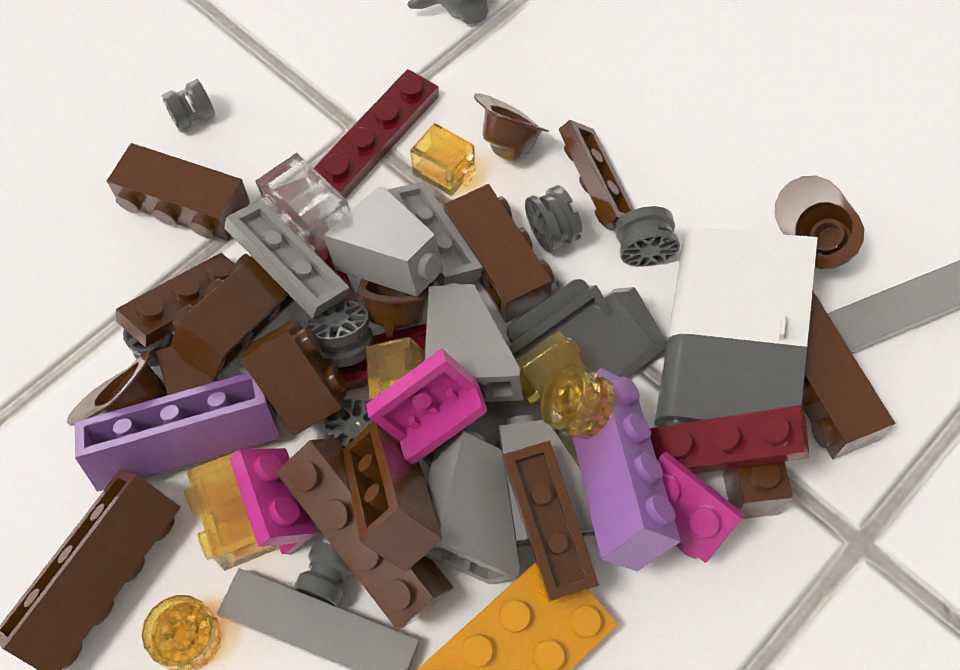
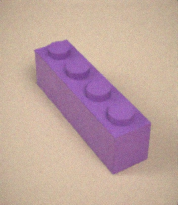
[564,368,681,572]
[74,372,281,492]

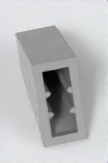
[324,186,444,297]
[425,283,523,402]
[498,415,595,547]
[425,431,520,584]

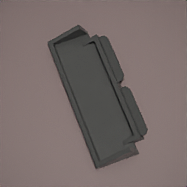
[423,279,667,468]

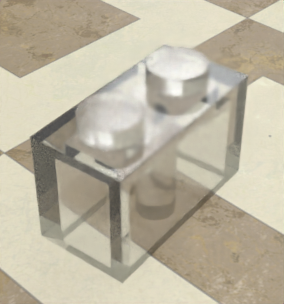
[255,152,350,255]

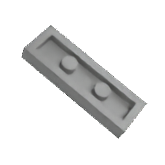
[387,181,483,286]
[224,199,350,318]

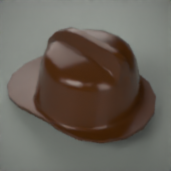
[473,93,549,162]
[774,175,865,269]
[357,279,434,337]
[66,351,167,426]

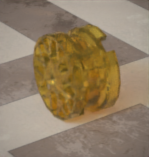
[540,363,615,439]
[141,595,222,670]

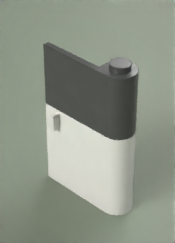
[654,228,817,427]

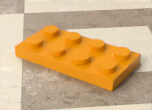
[416,562,619,670]

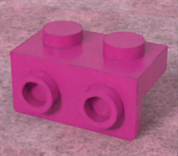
[366,348,487,465]
[229,448,316,555]
[657,452,745,563]

